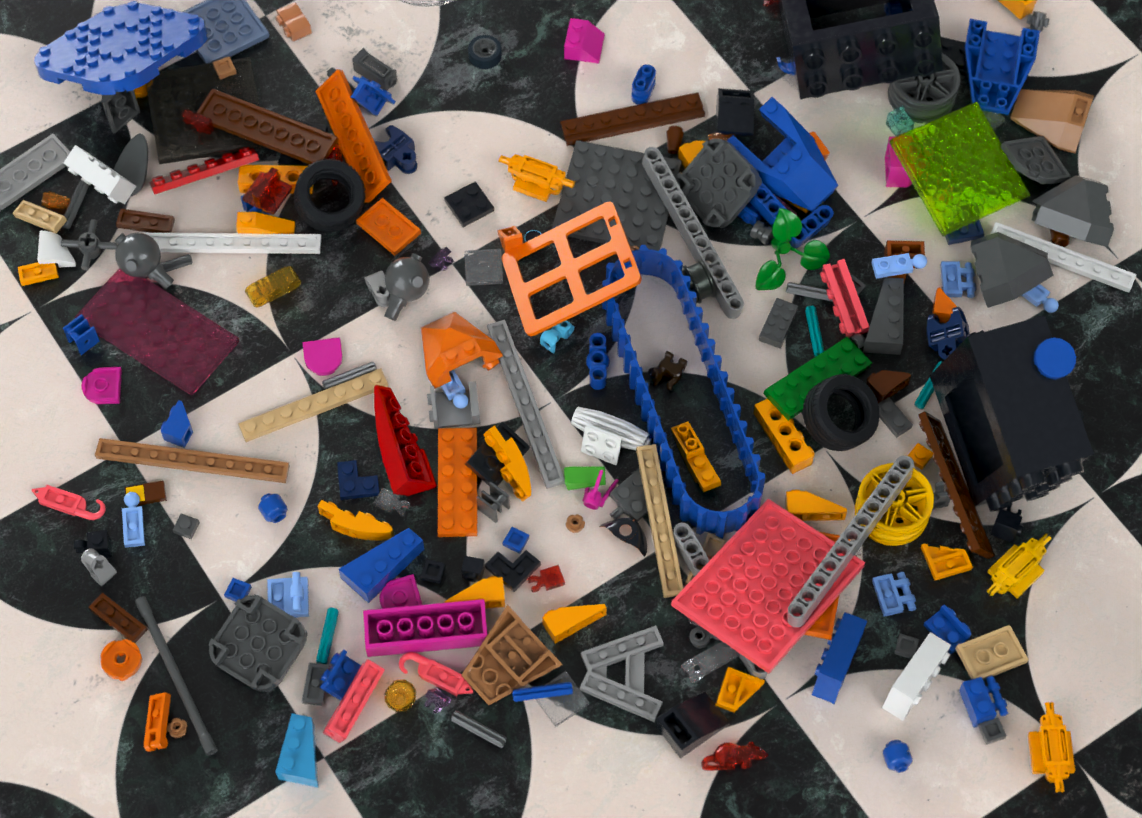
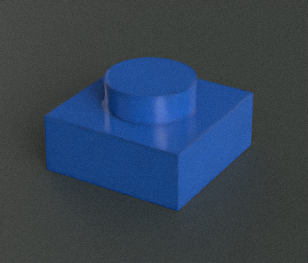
[503,527,529,554]
[224,578,252,602]

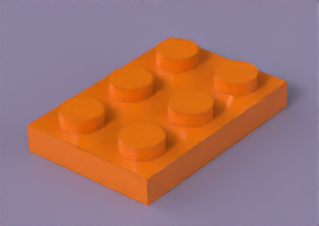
[356,198,421,256]

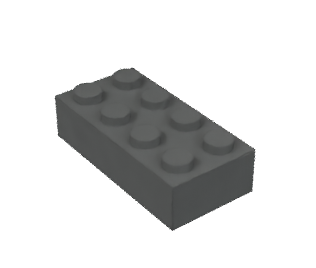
[759,298,798,349]

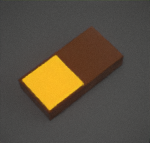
[125,480,167,507]

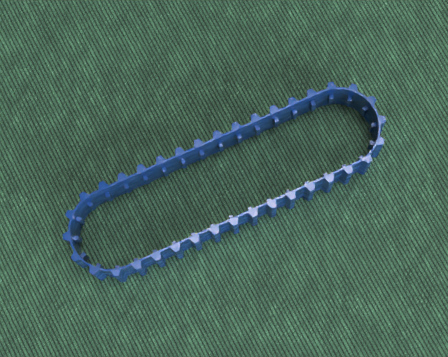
[602,245,765,539]

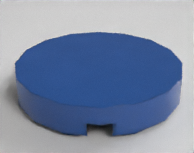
[1034,338,1076,379]

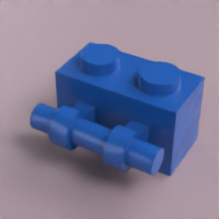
[959,676,1008,728]

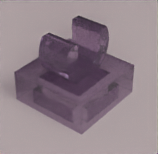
[429,247,454,271]
[424,688,452,714]

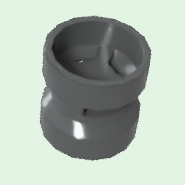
[750,220,773,245]

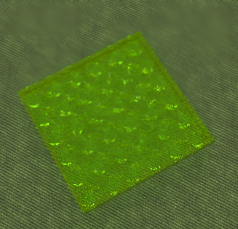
[889,102,1030,237]

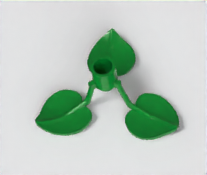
[755,208,830,290]

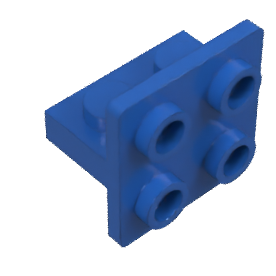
[351,76,396,116]

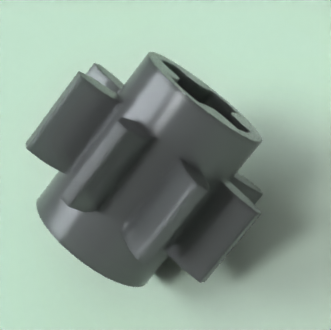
[1027,11,1049,31]

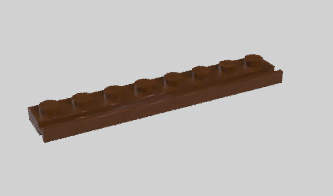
[560,92,705,146]

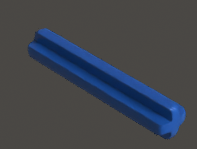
[512,682,573,702]

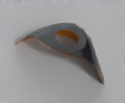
[599,518,647,556]

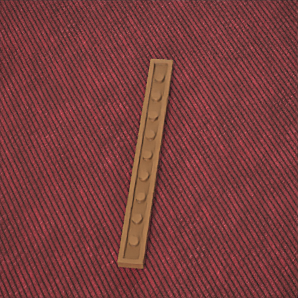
[95,438,290,483]

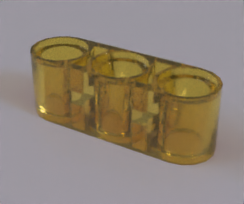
[245,266,301,308]

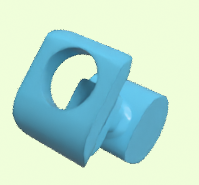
[540,320,575,354]

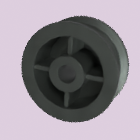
[682,259,716,304]

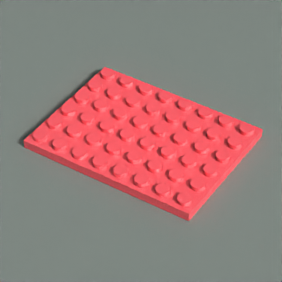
[671,499,865,673]

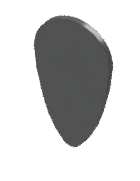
[114,134,148,197]

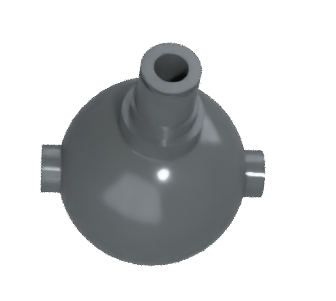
[115,233,174,289]
[384,253,430,321]

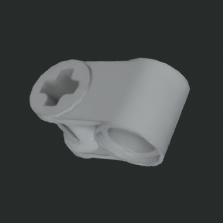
[364,270,390,307]
[81,548,117,586]

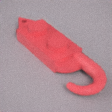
[32,485,106,520]
[399,652,473,696]

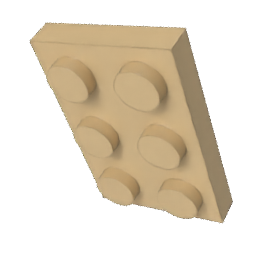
[955,625,1029,680]

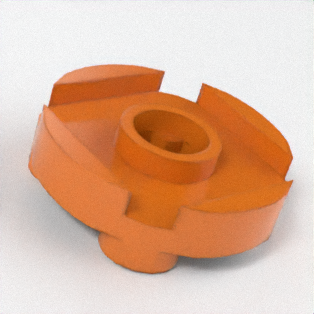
[100,639,143,681]

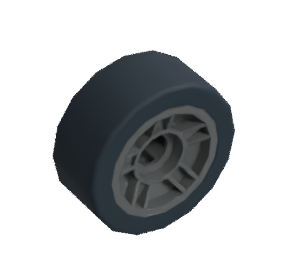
[468,35,502,69]

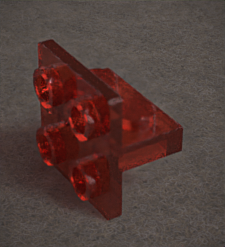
[243,167,292,215]

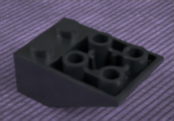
[716,88,754,136]
[656,692,730,759]

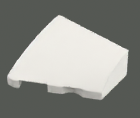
[37,231,76,268]

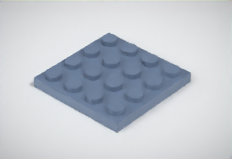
[183,0,270,68]

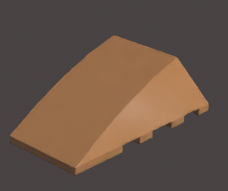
[461,604,563,705]

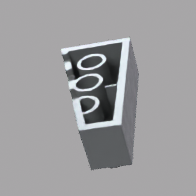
[863,277,904,355]

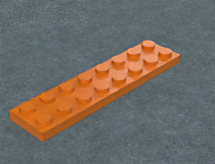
[316,69,392,203]

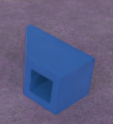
[161,400,193,448]

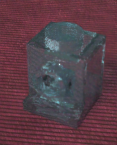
[886,106,914,137]

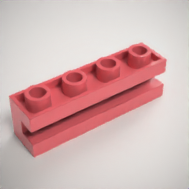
[820,259,869,338]
[322,659,385,743]

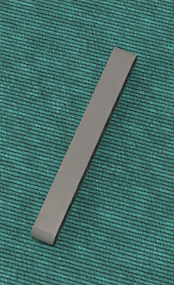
[673,523,767,680]

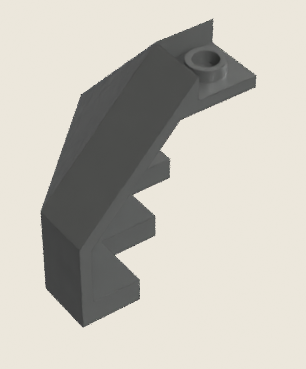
[1032,175,1114,247]
[971,232,1054,308]

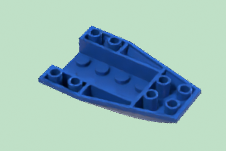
[965,19,1040,115]

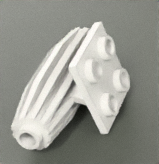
[571,407,652,465]

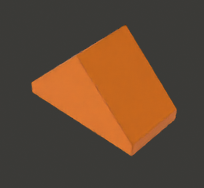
[497,226,523,252]
[932,287,957,323]

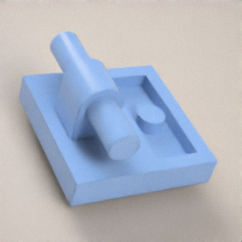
[267,572,309,618]

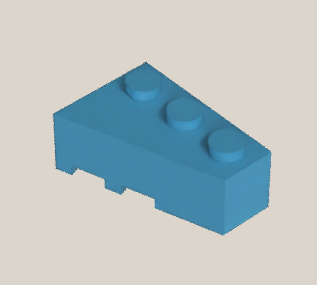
[276,714,319,788]

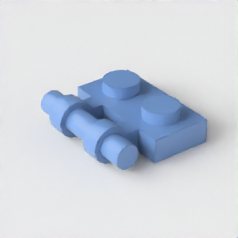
[940,261,976,298]
[872,572,917,617]

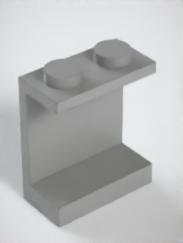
[427,382,480,429]

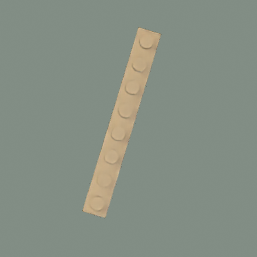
[238,368,389,442]
[636,444,684,598]

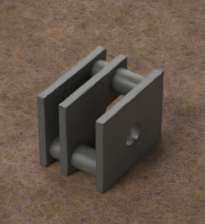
[476,481,510,523]

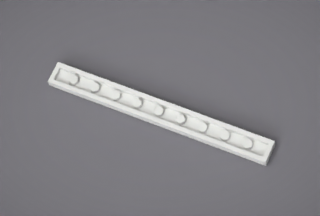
[144,233,321,254]

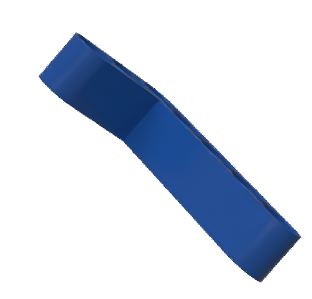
[749,183,833,248]

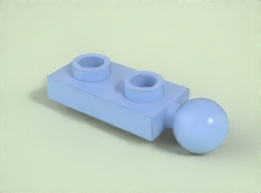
[871,253,927,279]
[1022,284,1059,313]
[440,370,468,409]
[122,492,145,548]

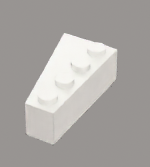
[64,145,136,204]
[882,632,951,721]

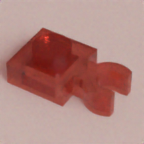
[182,109,214,135]
[528,565,565,592]

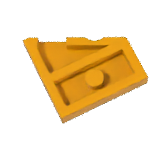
[921,543,973,581]
[715,667,765,713]

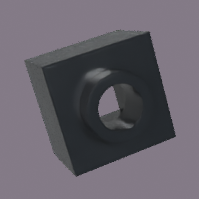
[461,556,485,582]

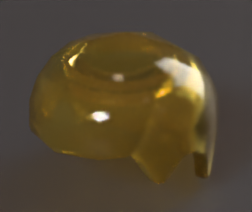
[384,680,416,712]

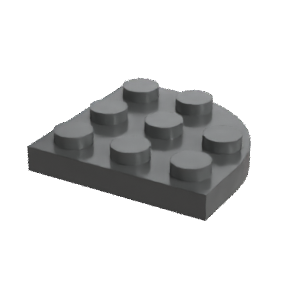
[1000,136,1071,184]

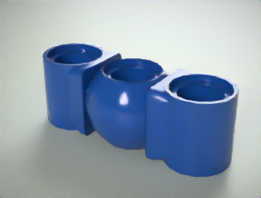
[586,333,610,390]

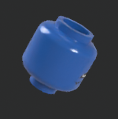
[258,493,288,523]
[883,740,913,773]

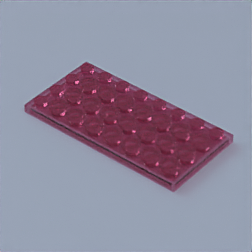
[75,268,240,396]

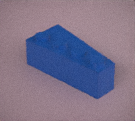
[338,528,424,603]
[812,612,867,704]

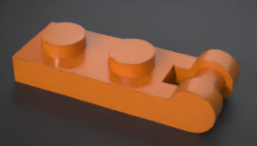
[144,692,171,752]

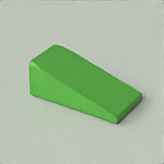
[564,467,606,490]

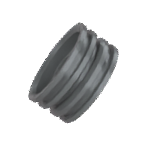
[888,54,960,124]

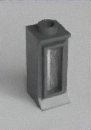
[352,47,397,91]

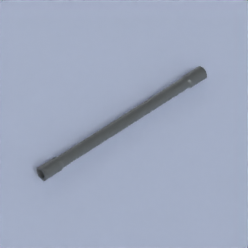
[135,596,218,756]

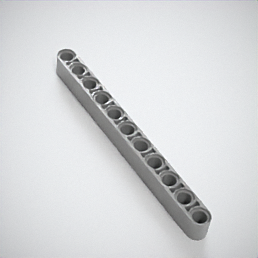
[642,147,744,319]
[787,456,914,627]

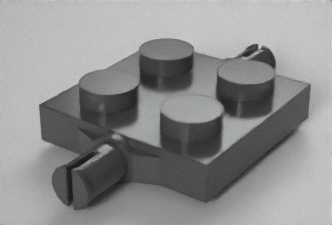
[609,469,664,522]

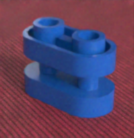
[631,64,656,105]

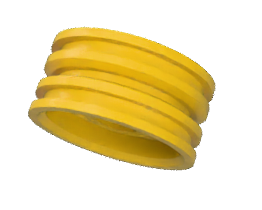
[855,463,934,546]

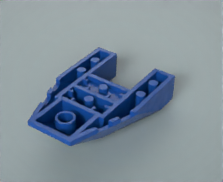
[727,97,838,212]

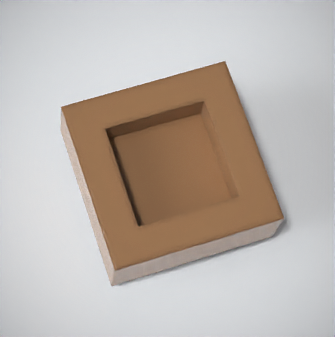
[213,57,236,79]

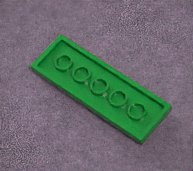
[763,337,872,421]

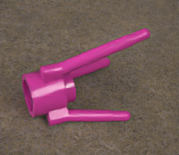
[582,466,619,510]

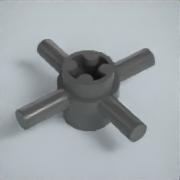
[61,219,118,270]

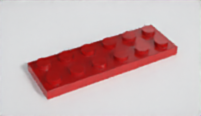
[149,147,259,195]

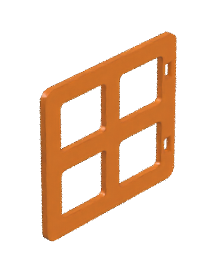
[502,202,642,337]

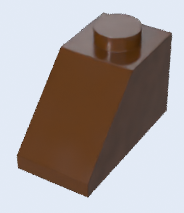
[866,370,911,403]

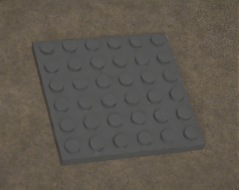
[552,140,682,251]

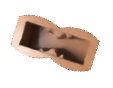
[275,2,312,42]

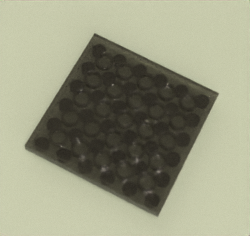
[146,57,267,165]

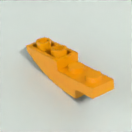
[671,421,721,492]
[483,425,531,502]
[318,500,394,541]

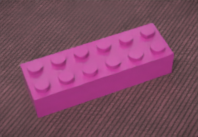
[363,599,487,657]

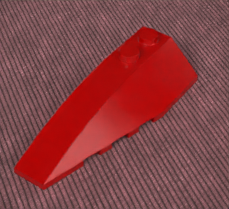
[374,385,437,496]

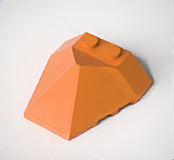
[421,312,503,389]

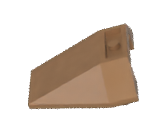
[1010,89,1094,154]

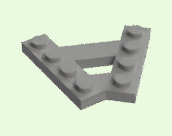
[580,626,664,722]

